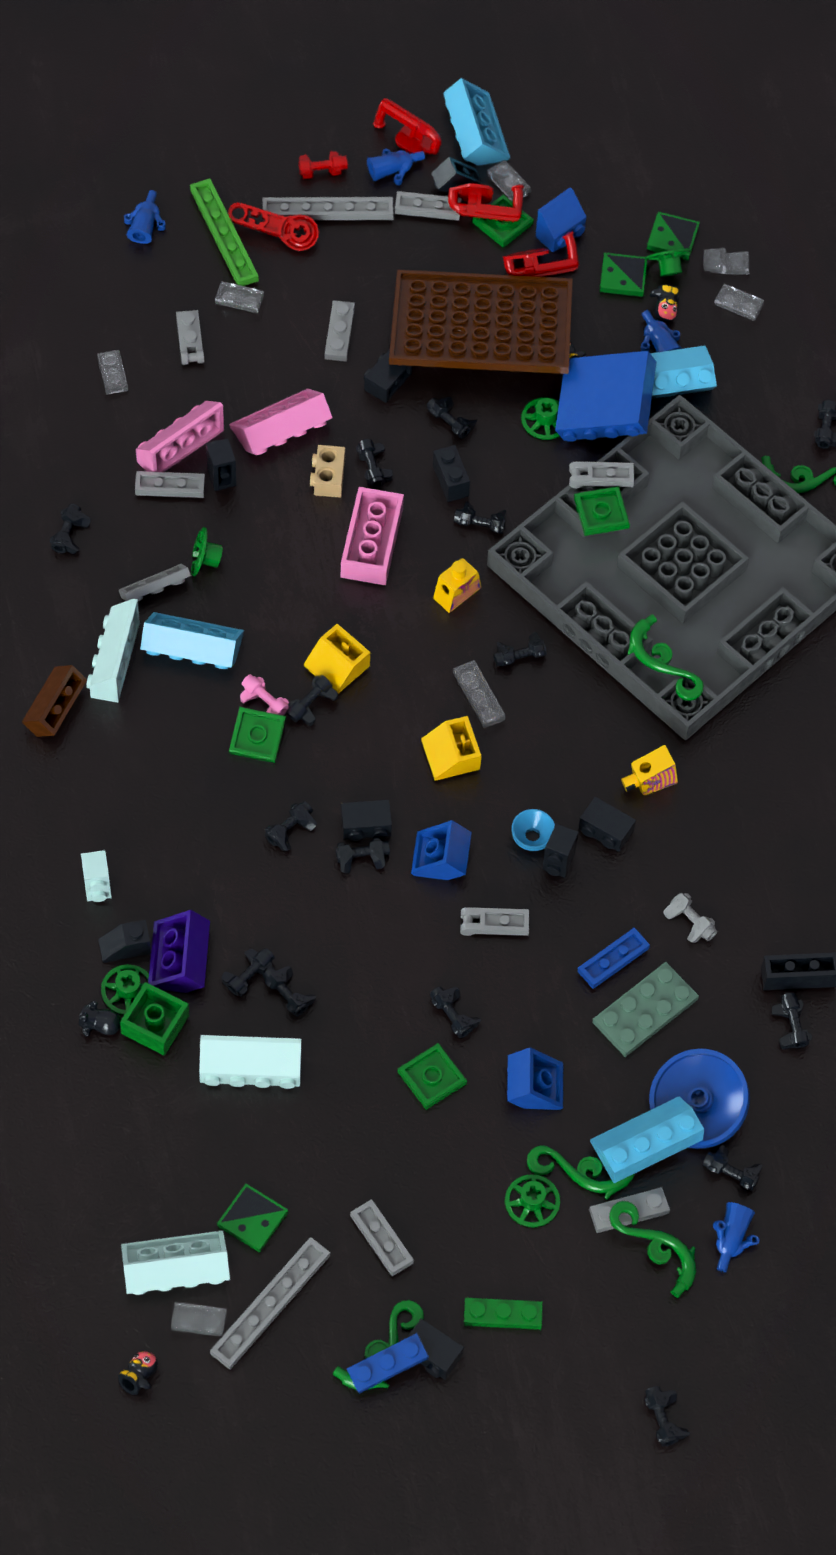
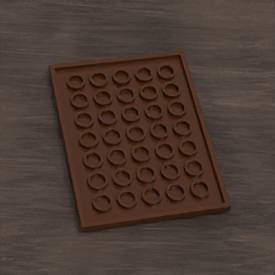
[389,270,573,374]

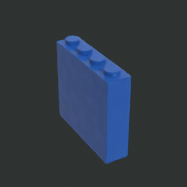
[555,351,656,442]

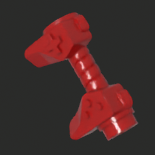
[299,151,348,179]

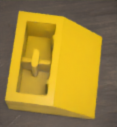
[304,624,370,694]
[421,716,481,781]

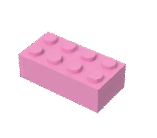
[341,487,404,585]

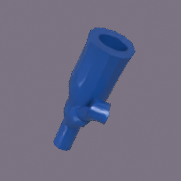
[367,149,425,186]
[124,190,166,244]
[641,310,683,352]
[713,1202,760,1272]

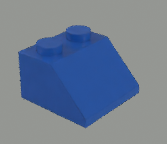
[535,188,586,253]
[411,820,472,880]
[507,1047,563,1110]

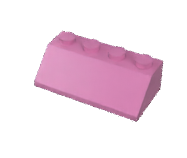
[229,389,332,455]
[136,401,224,472]

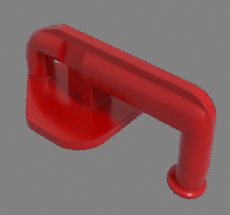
[373,98,441,154]
[448,183,524,222]
[503,231,579,277]

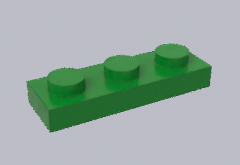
[464,1298,542,1330]

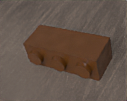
[22,665,87,737]

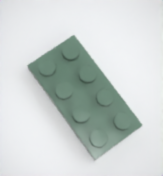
[592,962,699,1057]

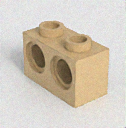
[310,445,345,497]

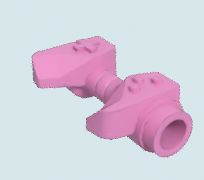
[240,674,289,716]

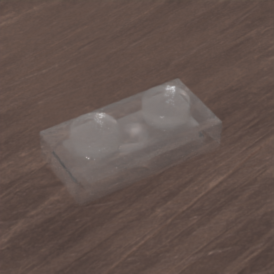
[487,160,531,202]
[215,281,264,313]
[714,284,764,321]
[97,350,128,395]
[171,1302,227,1337]

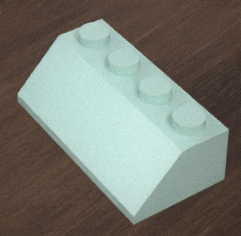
[87,599,140,703]
[200,1035,301,1089]
[121,1231,230,1295]

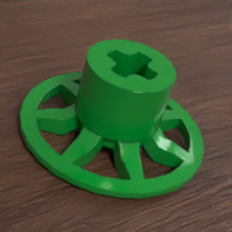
[645,248,692,277]
[521,398,560,440]
[191,527,223,577]
[101,964,149,1015]
[505,1174,560,1227]

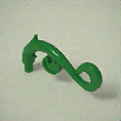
[761,456,836,494]
[627,614,704,701]
[527,1145,635,1199]
[609,1201,696,1298]
[333,1300,424,1390]

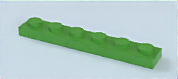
[190,179,259,288]

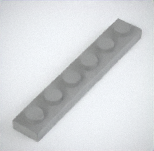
[263,197,393,220]
[210,1237,330,1369]

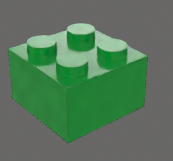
[120,982,189,1056]

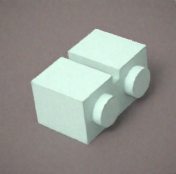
[81,850,111,902]

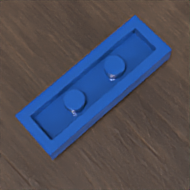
[577,927,650,989]
[347,1333,429,1394]

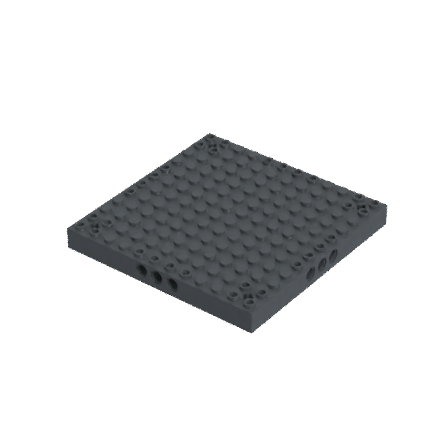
[487,395,836,741]

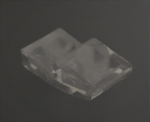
[704,248,749,274]

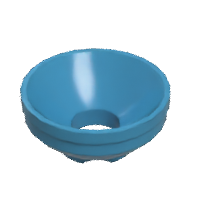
[512,809,555,851]

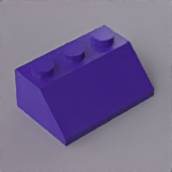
[148,910,210,993]

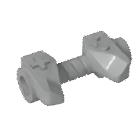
[663,893,718,943]

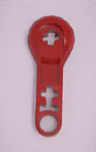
[228,202,319,251]

